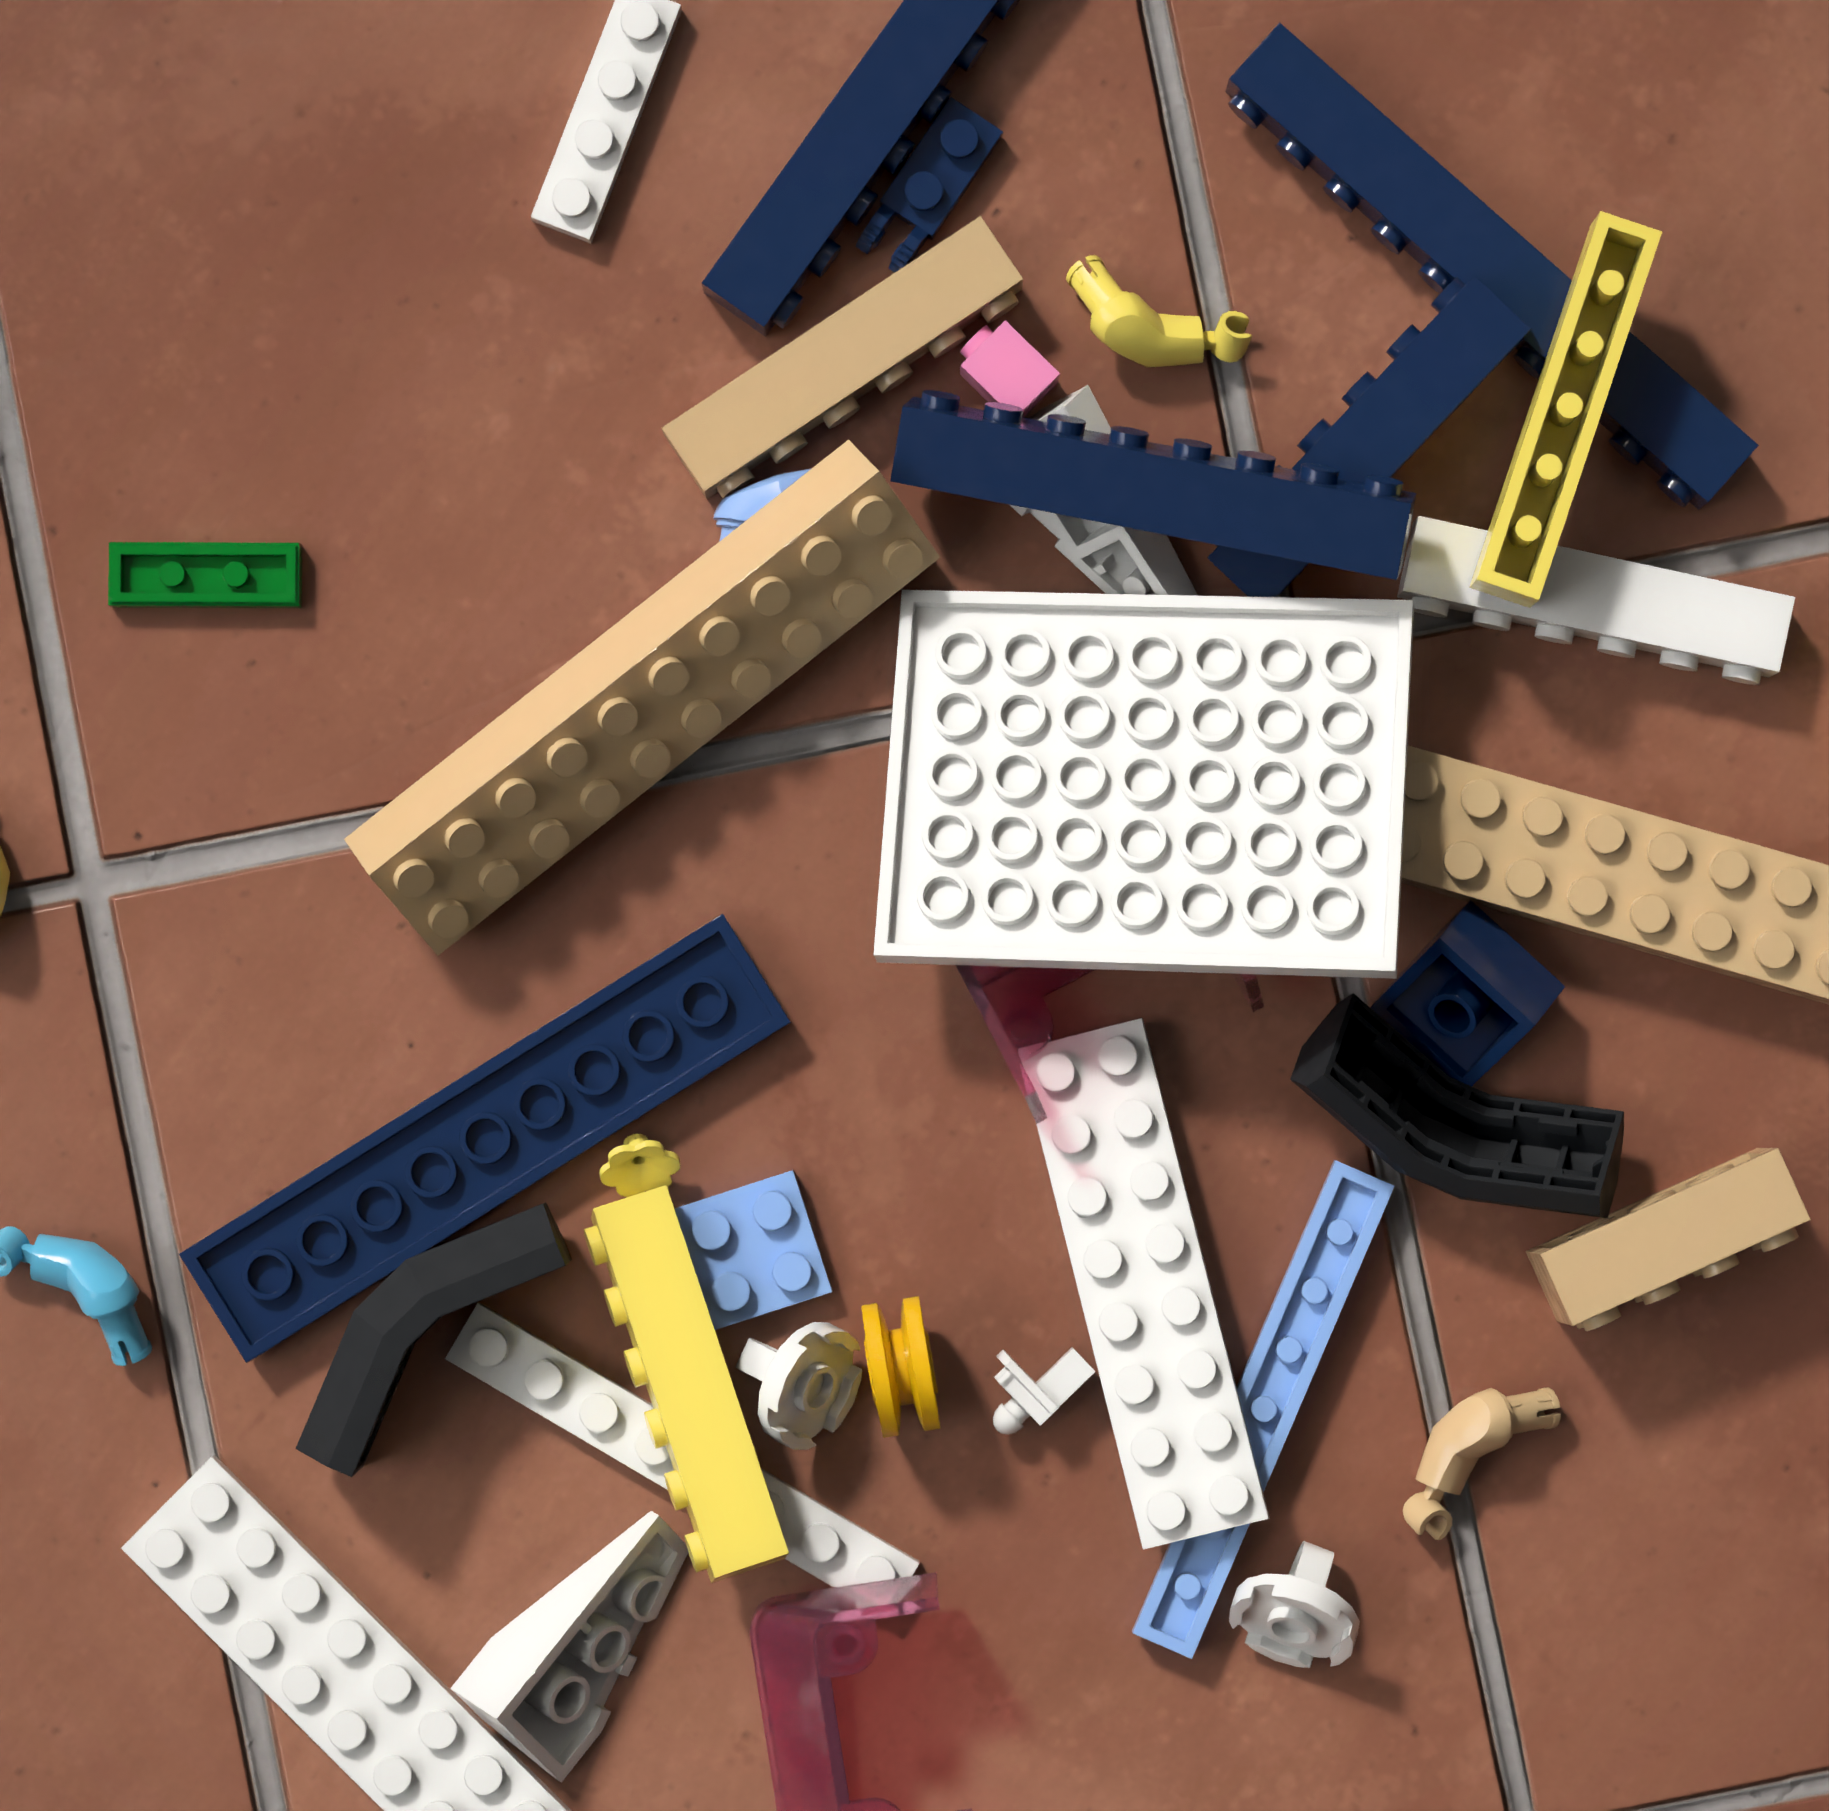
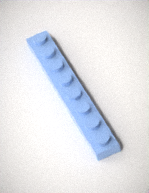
[1132,1160,1395,1659]

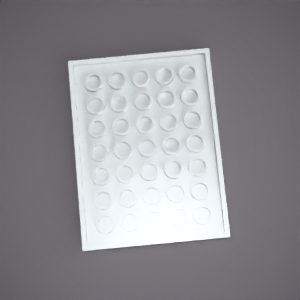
[874,590,1414,979]

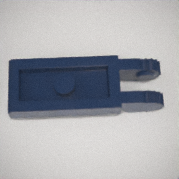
[855,97,1003,273]

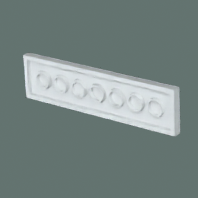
[1018,1018,1269,1550]
[121,1455,572,1811]

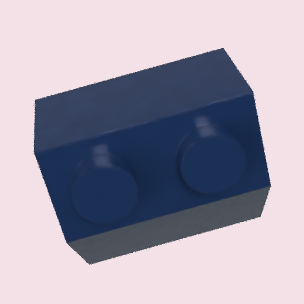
[1370,900,1566,1087]

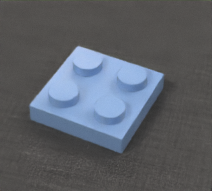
[674,1170,833,1330]

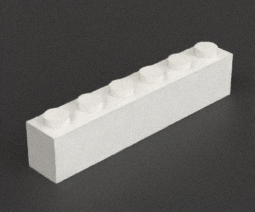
[1397,516,1795,685]

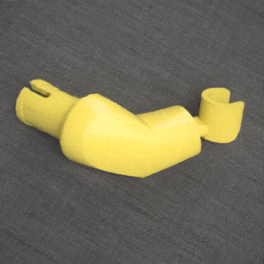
[1066,255,1252,367]

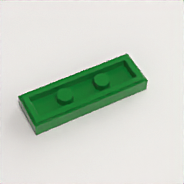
[108,542,302,608]

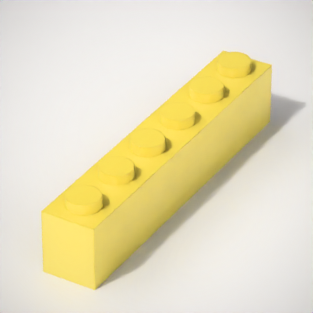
[1469,211,1662,608]
[584,1185,789,1583]

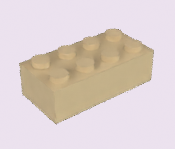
[1525,1148,1811,1331]

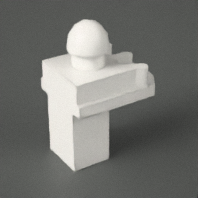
[993,1347,1096,1435]

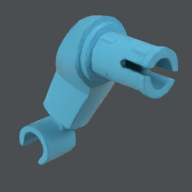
[0,1226,152,1366]

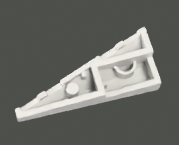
[1010,385,1198,596]

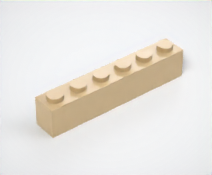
[662,216,1023,499]

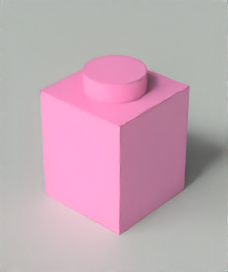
[960,320,1060,418]

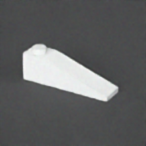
[450,1511,688,1783]

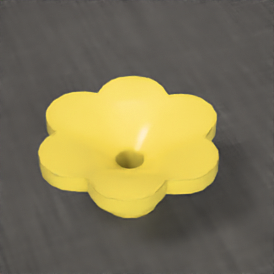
[599,1134,680,1197]

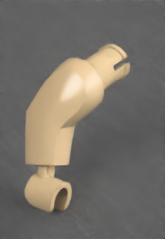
[1403,1387,1561,1540]

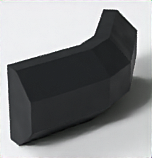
[1290,993,1624,1218]
[295,1202,572,1477]

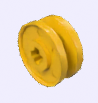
[861,1296,941,1438]

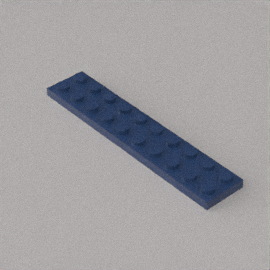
[179,914,791,1363]

